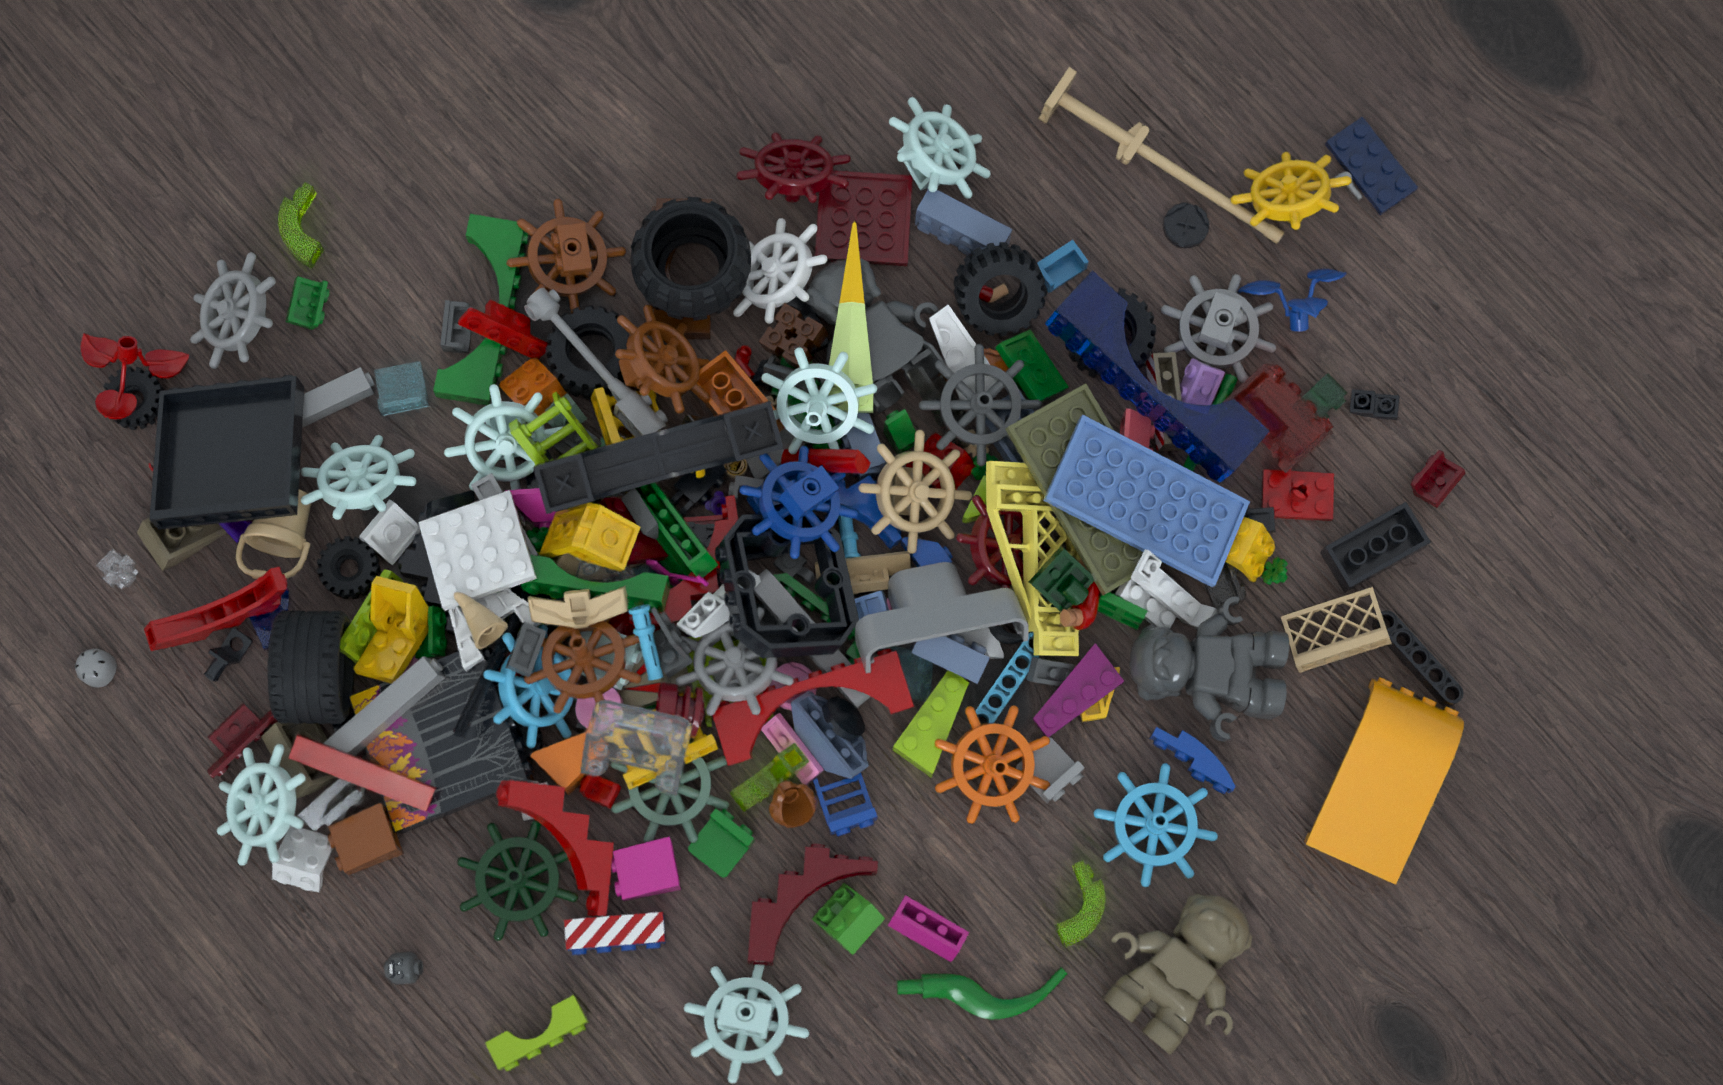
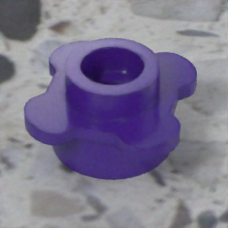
[705,491,725,515]

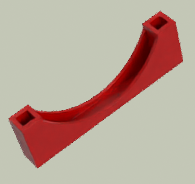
[712,648,914,766]

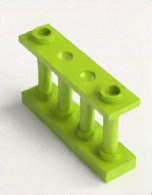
[509,392,599,465]

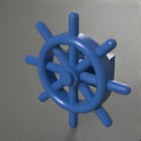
[739,446,859,559]

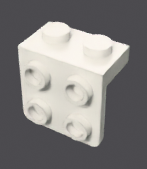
[272,826,333,893]

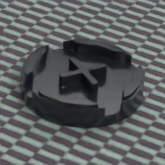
[1163,202,1209,249]
[822,697,865,741]

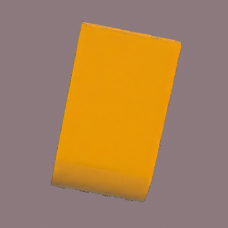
[1304,677,1464,885]

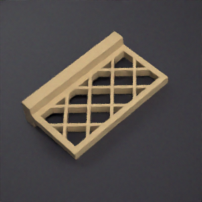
[1281,587,1391,673]

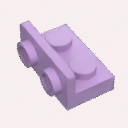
[1180,358,1225,415]

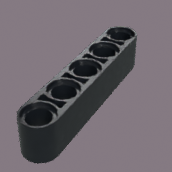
[1372,610,1464,707]

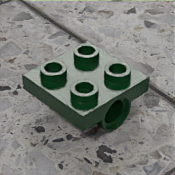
[1028,546,1094,612]

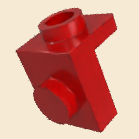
[580,770,621,809]

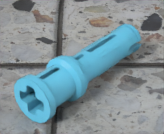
[837,516,861,558]
[628,604,664,680]

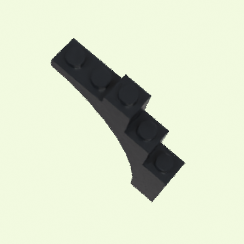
[398,505,508,643]

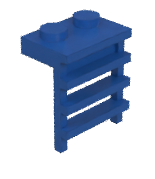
[813,772,878,837]

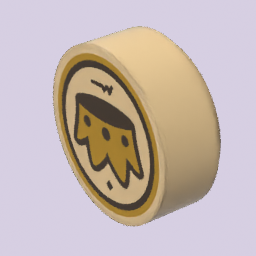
[724,459,748,478]

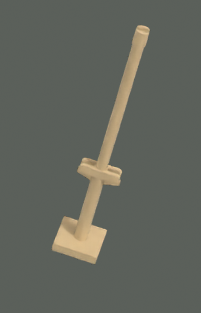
[1039,67,1285,244]

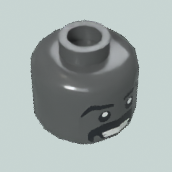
[384,951,423,985]

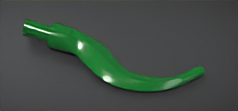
[897,967,1067,1019]

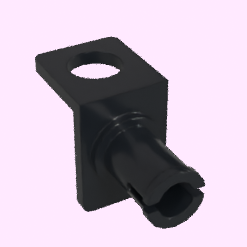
[204,628,253,682]

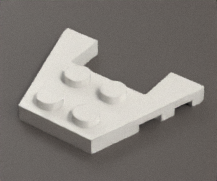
[449,588,541,671]

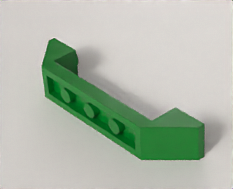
[773,573,860,665]

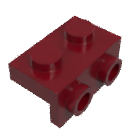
[1411,450,1466,508]

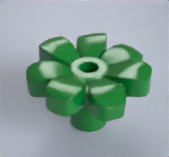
[971,453,998,481]
[526,527,548,552]
[1262,557,1288,585]

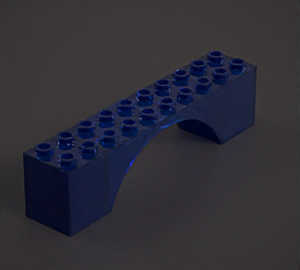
[1045,270,1270,483]

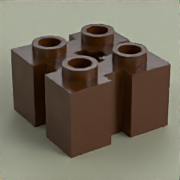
[759,303,829,369]

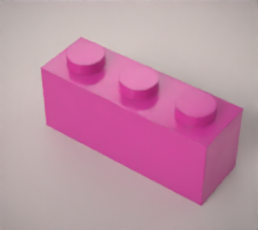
[887,895,969,962]

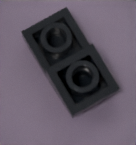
[1350,390,1400,420]

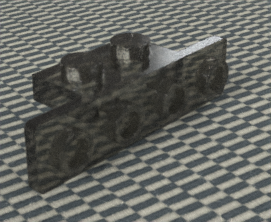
[906,366,970,448]
[298,753,383,831]

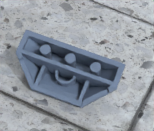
[791,691,869,779]

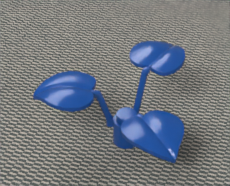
[1238,269,1347,331]

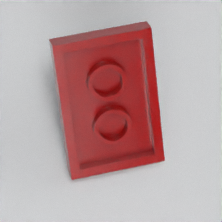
[1261,469,1334,521]

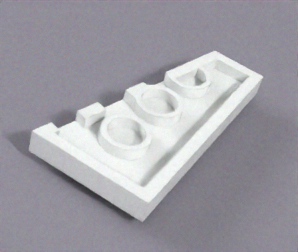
[929,305,997,400]

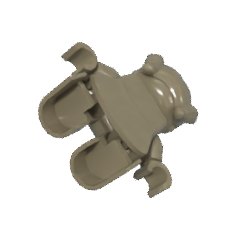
[1102,894,1252,1055]

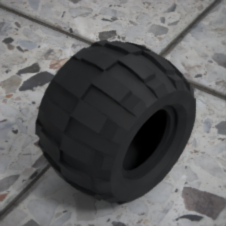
[630,197,752,321]

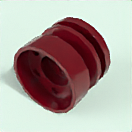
[653,682,704,738]

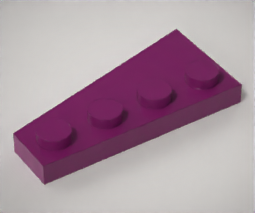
[1033,643,1124,738]

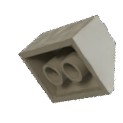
[261,722,339,799]

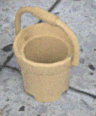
[236,489,311,579]

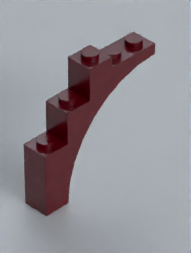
[748,844,878,966]

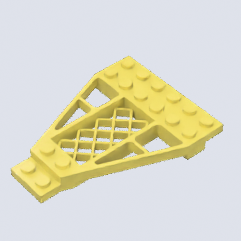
[986,461,1081,656]

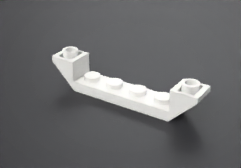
[1131,549,1217,630]

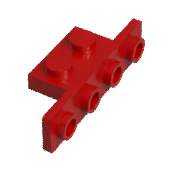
[458,299,548,360]

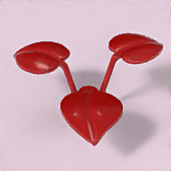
[80,333,189,419]

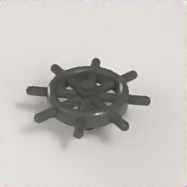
[919,344,1042,466]

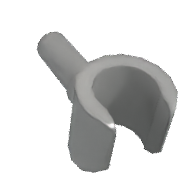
[1335,172,1363,200]

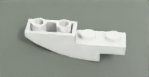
[676,570,761,638]

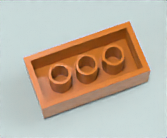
[697,350,785,432]

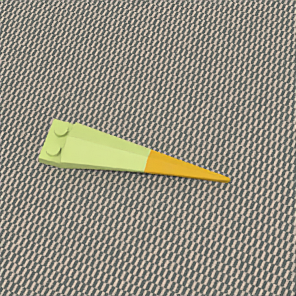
[828,221,874,413]

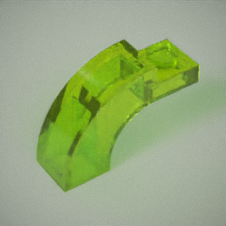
[730,743,809,812]

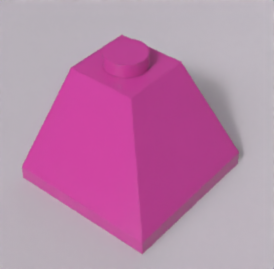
[505,488,559,530]

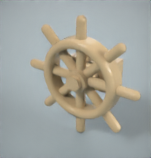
[859,430,972,554]

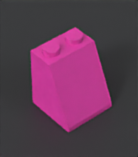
[611,837,681,901]

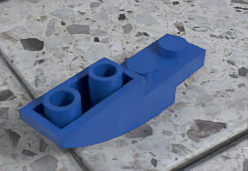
[1149,727,1235,794]

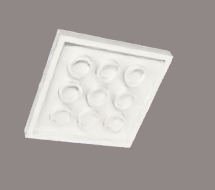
[419,490,537,611]

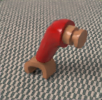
[1060,559,1100,630]

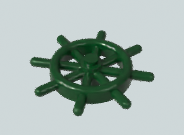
[457,819,578,941]

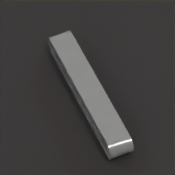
[753,569,871,709]

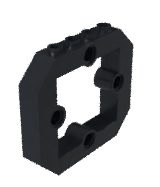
[715,514,859,658]

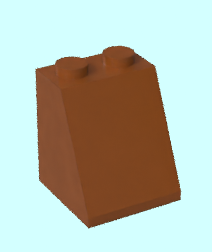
[327,803,404,875]

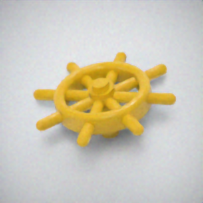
[1231,152,1351,230]

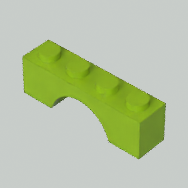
[485,995,589,1072]

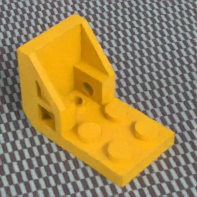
[539,502,640,571]
[353,576,429,684]

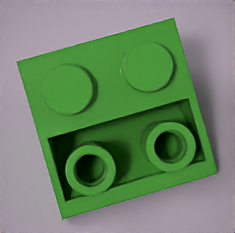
[812,883,885,955]

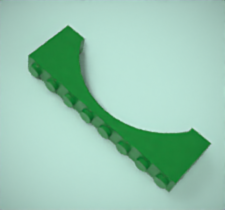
[433,214,530,406]

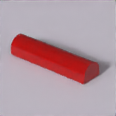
[781,449,871,473]

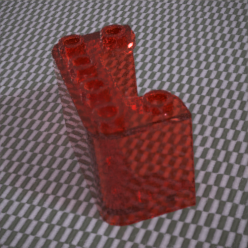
[1222,364,1334,473]

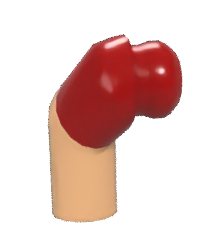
[979,283,1009,303]

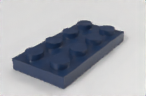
[1325,116,1418,215]

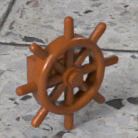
[507,199,626,314]
[615,305,710,414]

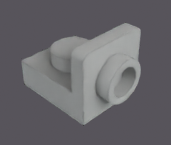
[729,475,764,504]

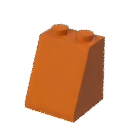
[530,731,610,795]

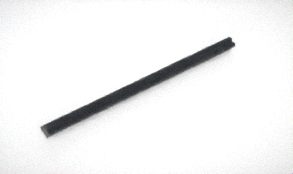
[453,555,554,738]

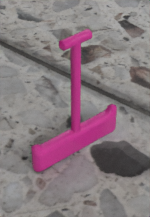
[646,560,709,587]

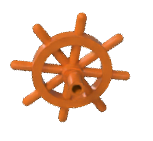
[934,705,1050,824]

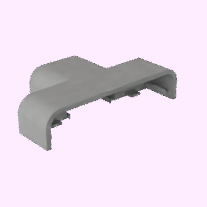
[855,562,1029,673]

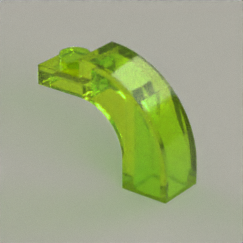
[278,182,324,269]
[1055,860,1105,949]

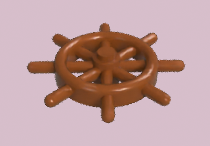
[524,618,641,714]

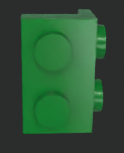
[285,276,330,330]
[415,606,447,659]

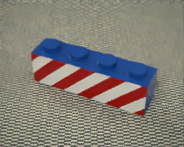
[564,912,666,955]

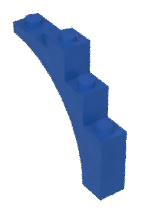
[746,473,902,549]

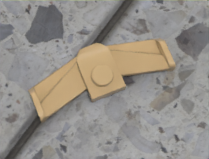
[527,586,628,629]

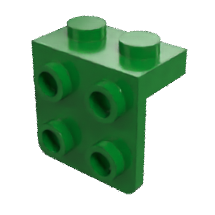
[688,809,755,878]

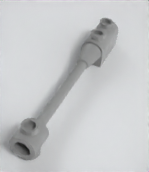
[524,288,668,437]

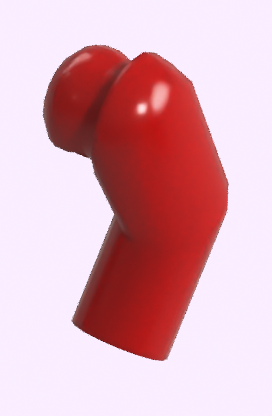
[734,345,755,379]

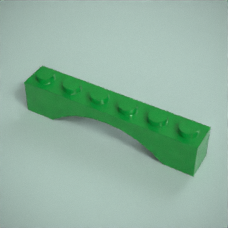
[521,555,671,613]

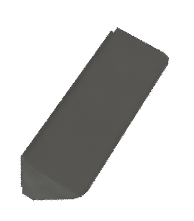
[622,488,659,539]

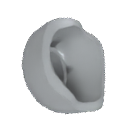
[75,648,117,688]

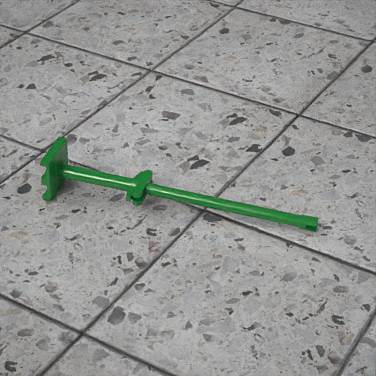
[1098,374,1238,630]

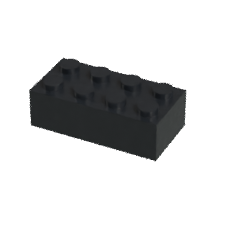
[1320,502,1431,593]

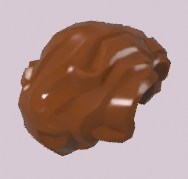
[769,780,818,828]

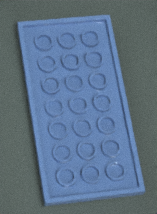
[1043,415,1250,587]

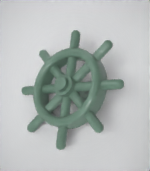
[611,726,729,843]

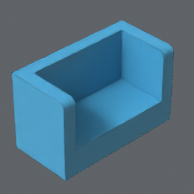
[1037,240,1089,293]

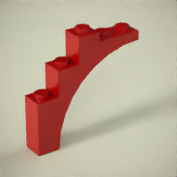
[144,566,287,651]

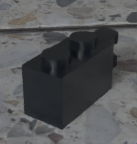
[670,465,728,518]

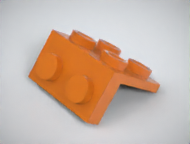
[499,358,566,416]

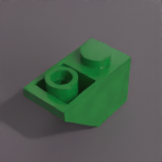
[883,409,916,455]

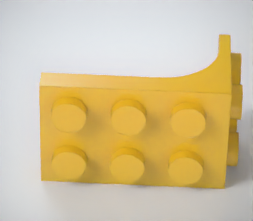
[1225,517,1275,582]

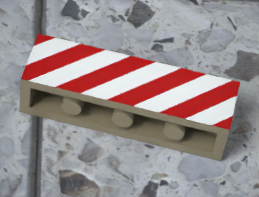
[1146,352,1187,452]

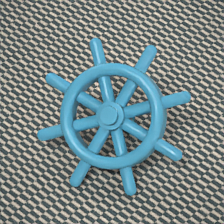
[483,624,577,748]
[1093,763,1218,887]

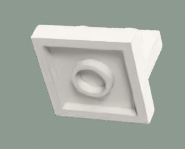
[359,500,420,565]

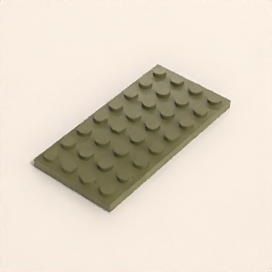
[1005,383,1143,595]

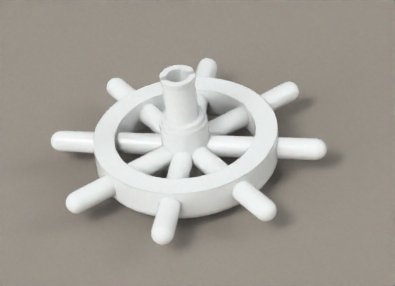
[733,218,828,324]

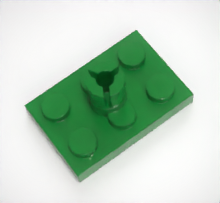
[995,330,1068,402]

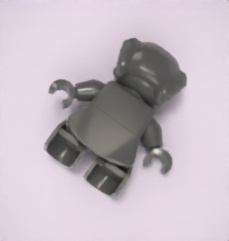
[806,258,945,415]
[1129,596,1289,742]

